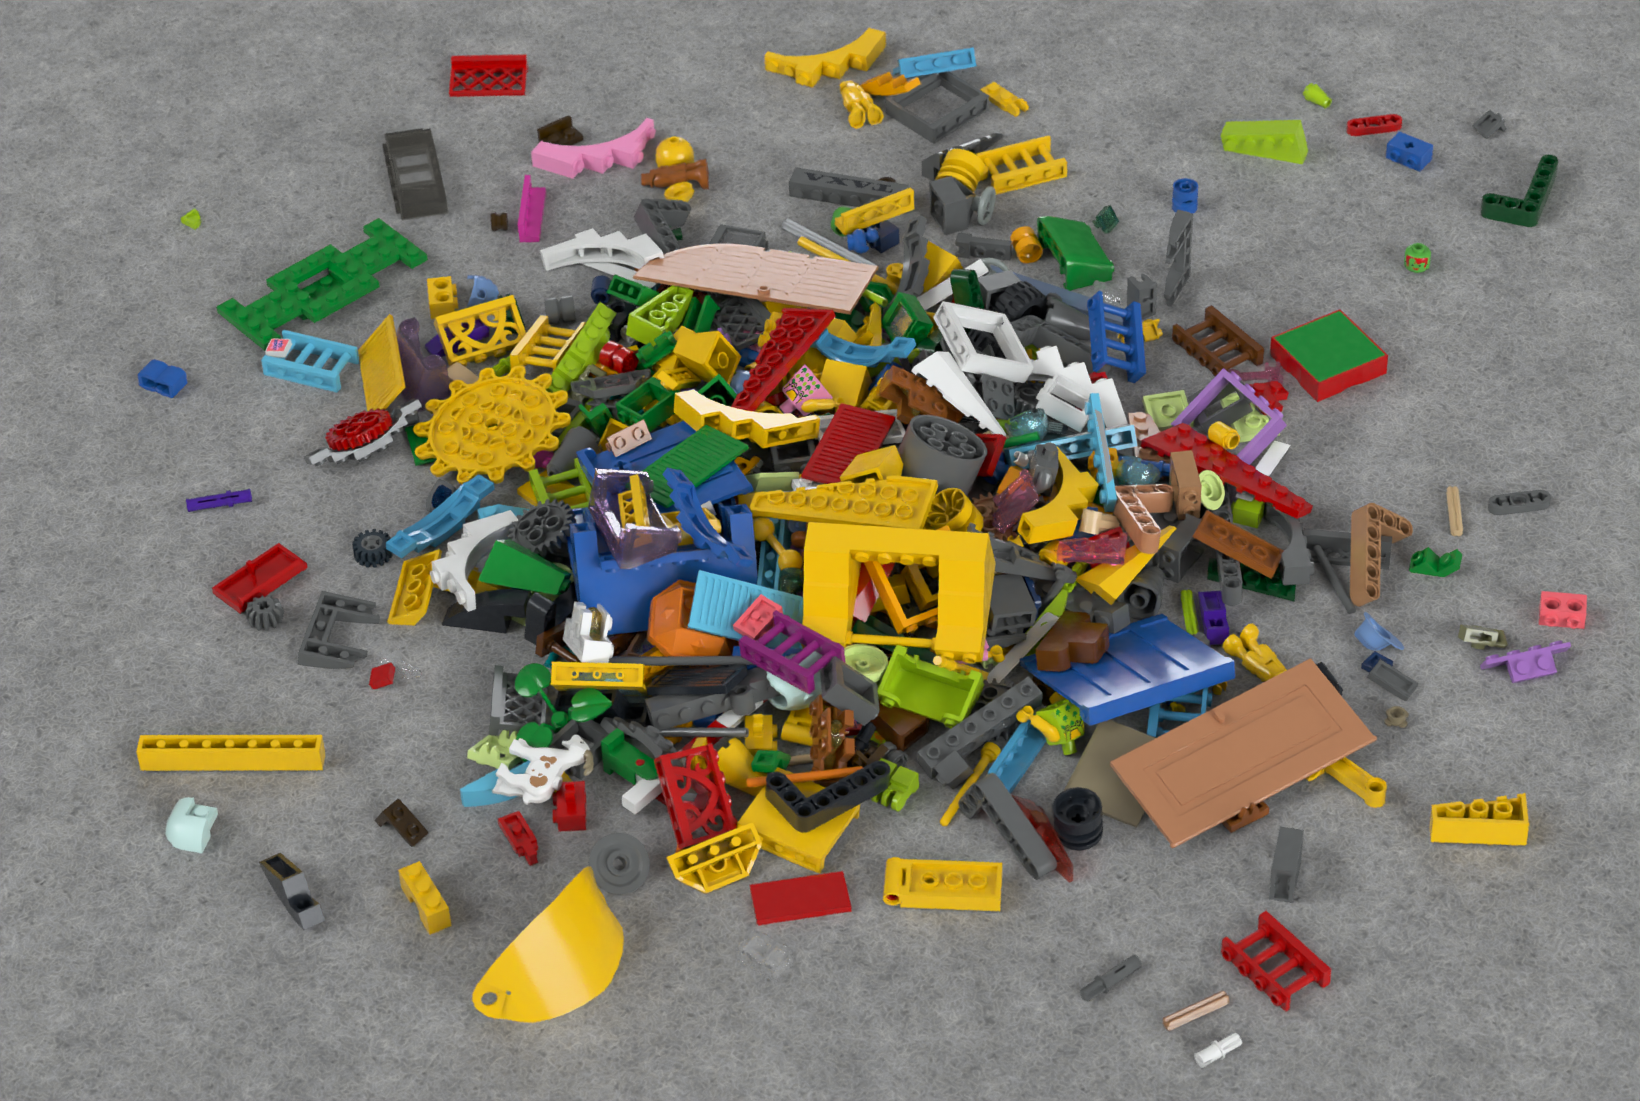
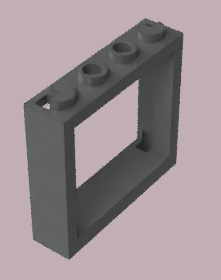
[885,71,989,144]

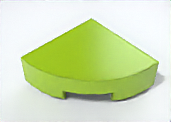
[181,208,201,230]

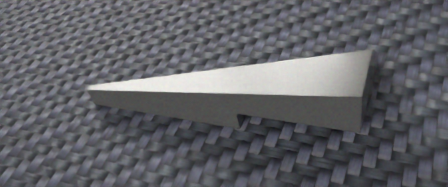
[921,132,1002,181]
[967,523,1077,584]

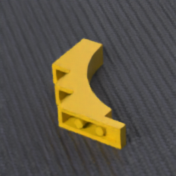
[674,390,820,448]

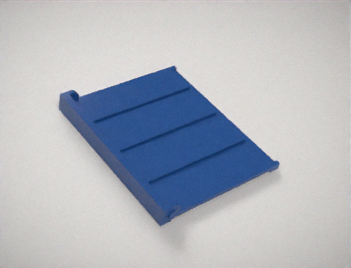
[576,421,754,539]
[1019,613,1236,726]

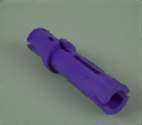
[186,489,252,512]

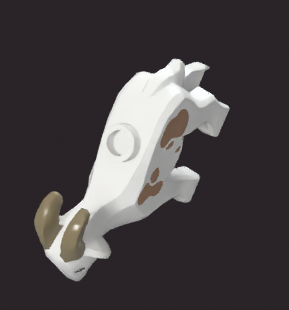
[492,735,594,805]

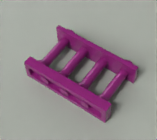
[739,610,846,694]

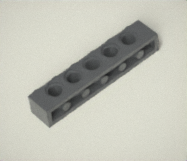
[918,676,1043,779]

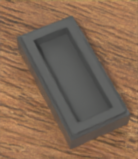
[1367,659,1419,701]

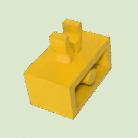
[745,714,778,757]

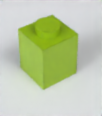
[1231,497,1265,529]

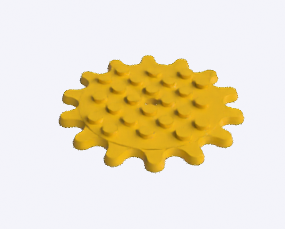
[413,365,571,485]

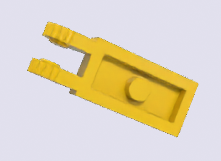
[980,82,1029,117]

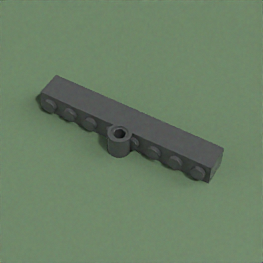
[645,667,781,731]

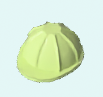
[1199,470,1225,511]

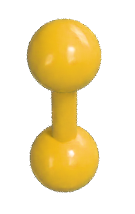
[753,517,803,574]

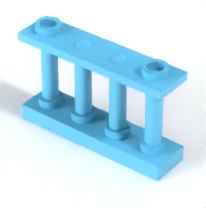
[261,330,359,393]

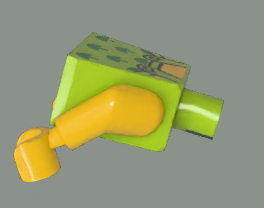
[1016,692,1085,755]

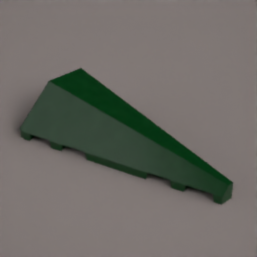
[852,615,946,669]

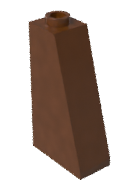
[869,699,929,751]

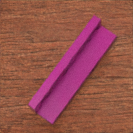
[518,175,546,242]

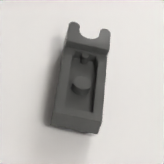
[955,233,1012,261]

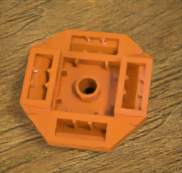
[647,579,737,667]

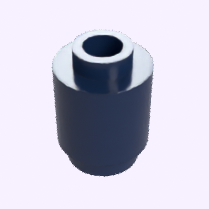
[591,275,612,304]

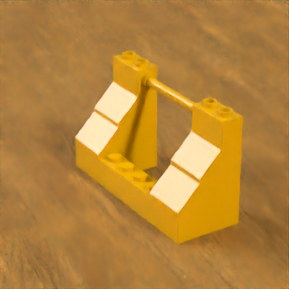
[801,522,996,664]

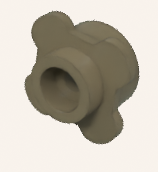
[1384,706,1409,728]

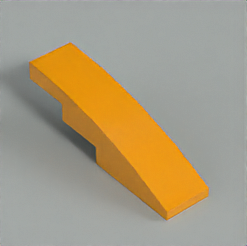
[859,71,921,96]

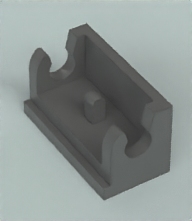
[1127,274,1157,320]

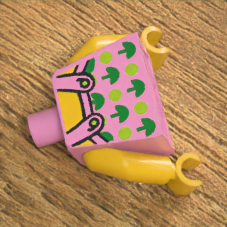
[779,365,845,416]

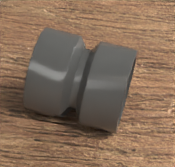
[544,295,576,324]

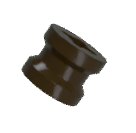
[491,211,508,231]

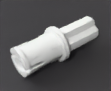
[1194,1033,1242,1068]

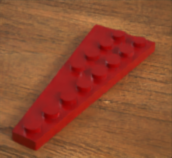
[1140,423,1313,519]

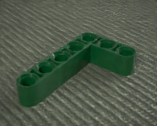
[1480,154,1558,227]
[917,269,985,353]

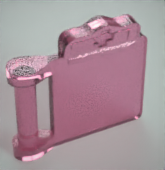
[992,468,1039,534]

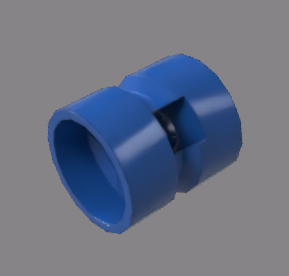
[1172,178,1198,213]

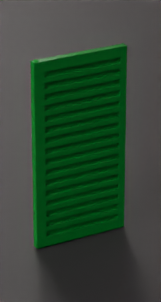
[624,425,749,508]

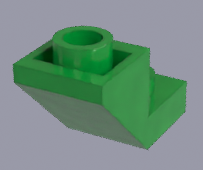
[1409,547,1463,577]
[751,750,791,773]

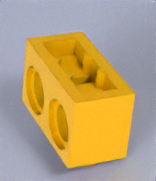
[427,276,459,319]

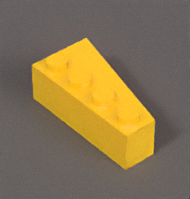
[1429,793,1529,845]

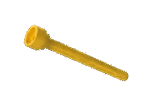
[940,742,1001,827]

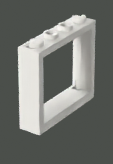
[933,301,1034,383]

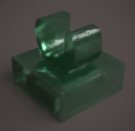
[1092,205,1120,233]

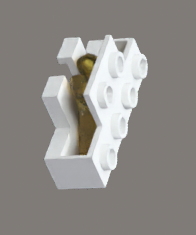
[563,602,614,663]

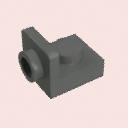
[1473,110,1507,139]

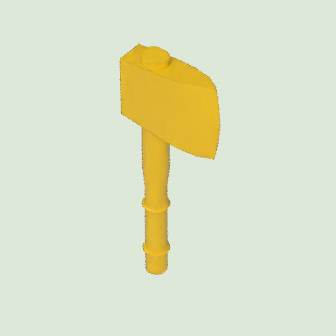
[933,656,989,681]

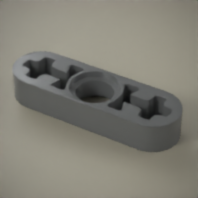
[1488,490,1551,515]

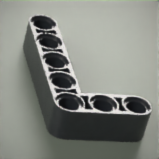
[524,581,578,645]
[765,761,890,833]

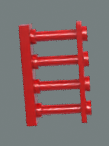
[1221,911,1331,1012]

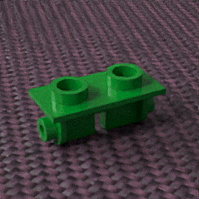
[635,331,677,369]

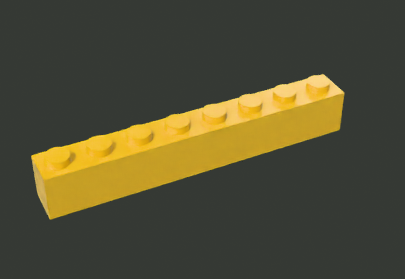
[136,735,325,771]

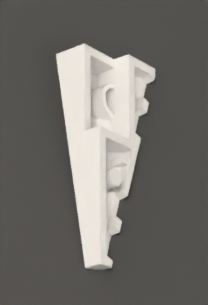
[911,351,1007,436]

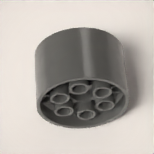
[898,415,987,497]

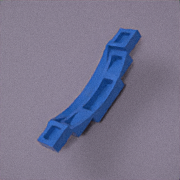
[662,468,754,567]

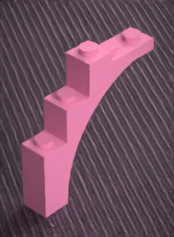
[531,118,656,178]

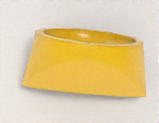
[664,182,694,202]

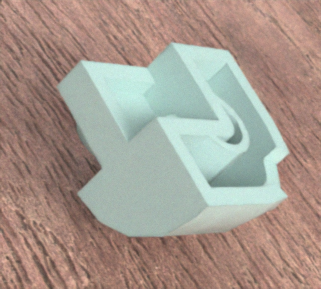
[165,797,218,853]

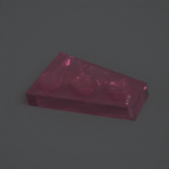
[1057,532,1128,565]

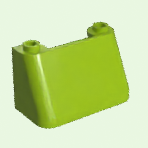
[878,645,984,729]

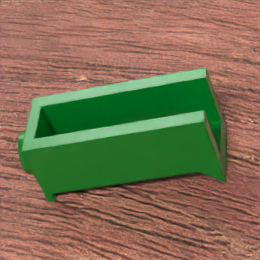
[683,295,720,333]

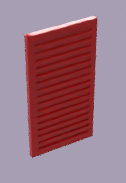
[801,403,896,484]

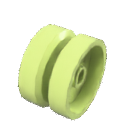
[844,644,888,690]

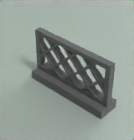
[712,296,771,351]
[489,665,547,736]

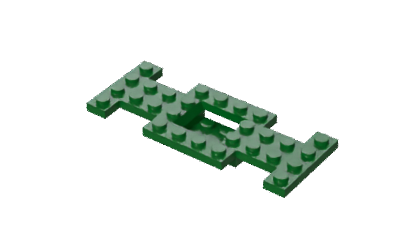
[216,218,428,351]

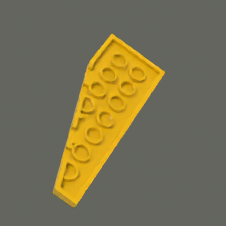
[749,475,938,529]

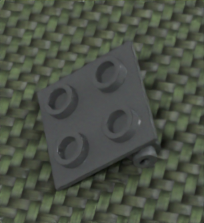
[977,373,1015,421]

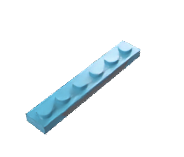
[1084,393,1117,512]

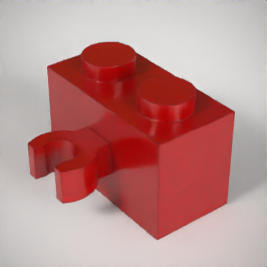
[552,781,587,832]

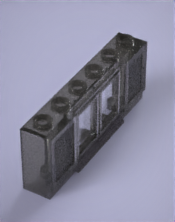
[382,128,448,221]

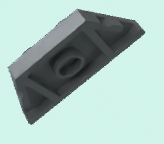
[570,368,651,400]

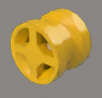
[886,263,903,286]

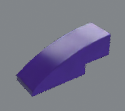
[425,319,490,359]
[1198,591,1229,645]

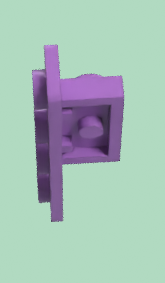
[1480,640,1571,683]

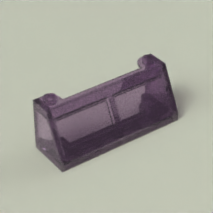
[588,468,682,570]

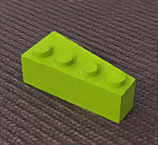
[1220,120,1308,165]
[626,285,693,347]

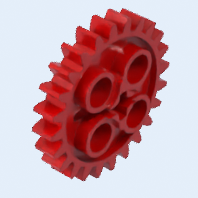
[325,408,393,451]

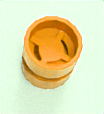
[1010,226,1043,264]

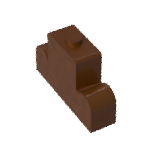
[1036,611,1110,672]

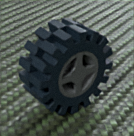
[352,529,393,568]

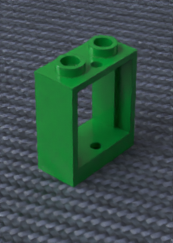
[615,377,680,432]

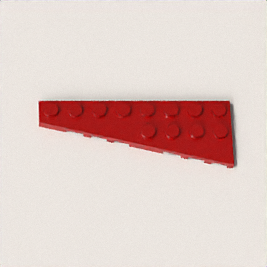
[731,308,836,412]

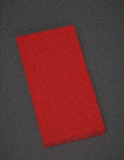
[749,871,852,926]

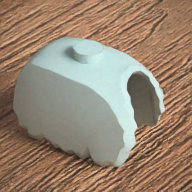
[766,651,823,710]

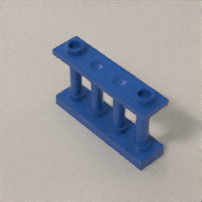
[1087,291,1146,383]

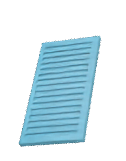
[687,570,803,649]

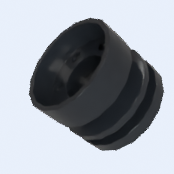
[1052,787,1104,851]

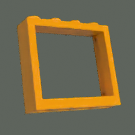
[864,525,951,634]

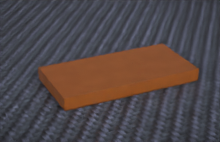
[1193,510,1284,578]

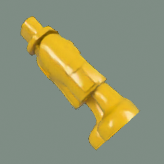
[839,80,884,129]
[1222,623,1287,682]

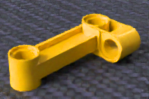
[1305,757,1387,808]

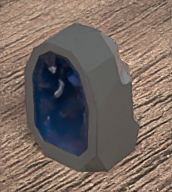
[425,479,457,512]

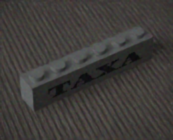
[789,167,909,207]

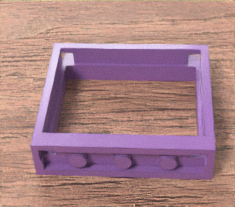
[1171,368,1287,465]

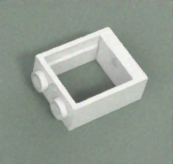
[1036,373,1101,432]

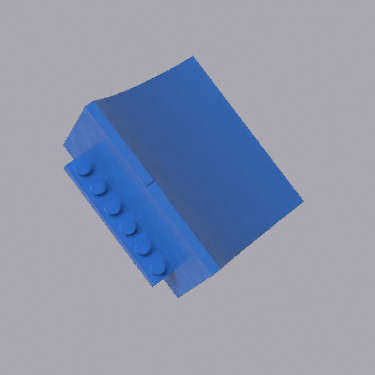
[566,496,758,635]

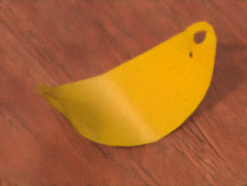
[472,866,624,1023]

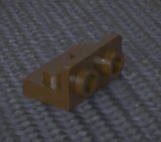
[537,115,583,146]
[847,743,889,768]

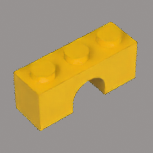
[398,861,452,935]

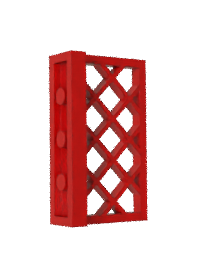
[449,54,528,97]

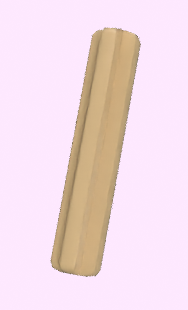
[1446,486,1463,536]

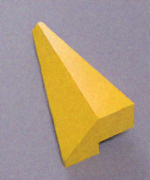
[1075,525,1177,605]

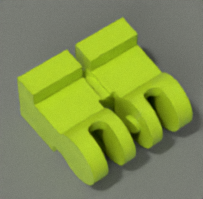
[871,758,919,812]

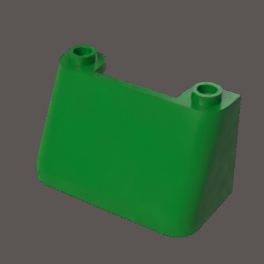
[1037,215,1115,291]

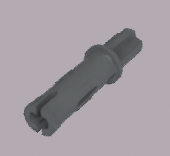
[1079,955,1142,1001]

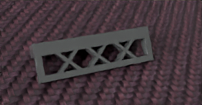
[1303,528,1392,570]

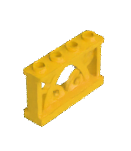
[434,295,526,367]

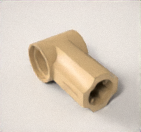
[1079,509,1120,535]

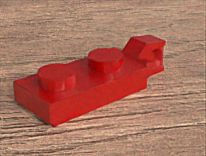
[497,811,539,866]

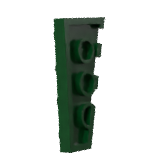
[1207,558,1296,602]

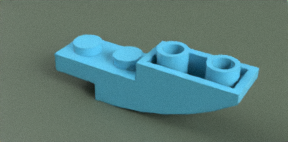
[460,760,530,807]

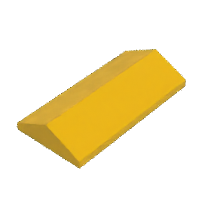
[387,549,442,626]

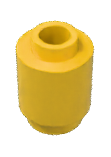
[1208,421,1240,449]

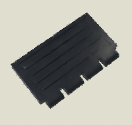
[646,664,748,695]

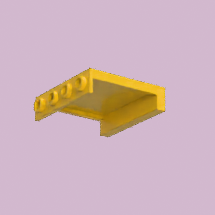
[737,767,860,873]

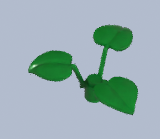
[515,663,612,762]

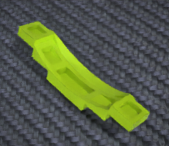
[546,302,617,393]

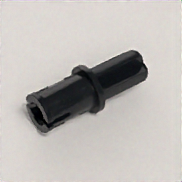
[852,722,876,752]

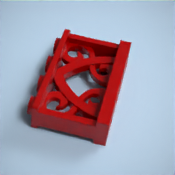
[654,743,738,850]

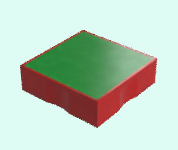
[1270,309,1388,402]

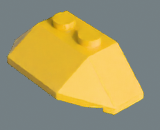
[666,822,762,894]

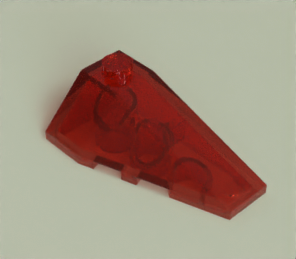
[1011,795,1073,883]

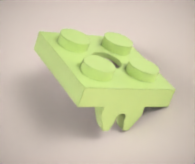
[467,730,522,770]

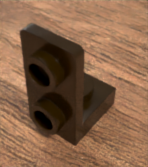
[374,798,429,847]

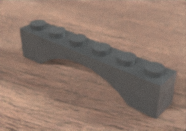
[1264,489,1314,585]

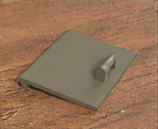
[1064,720,1155,828]

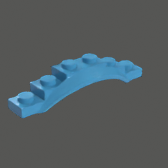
[810,329,916,367]
[386,474,495,558]

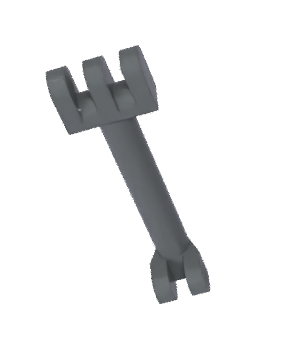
[1038,564,1072,617]

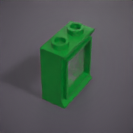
[881,292,934,350]

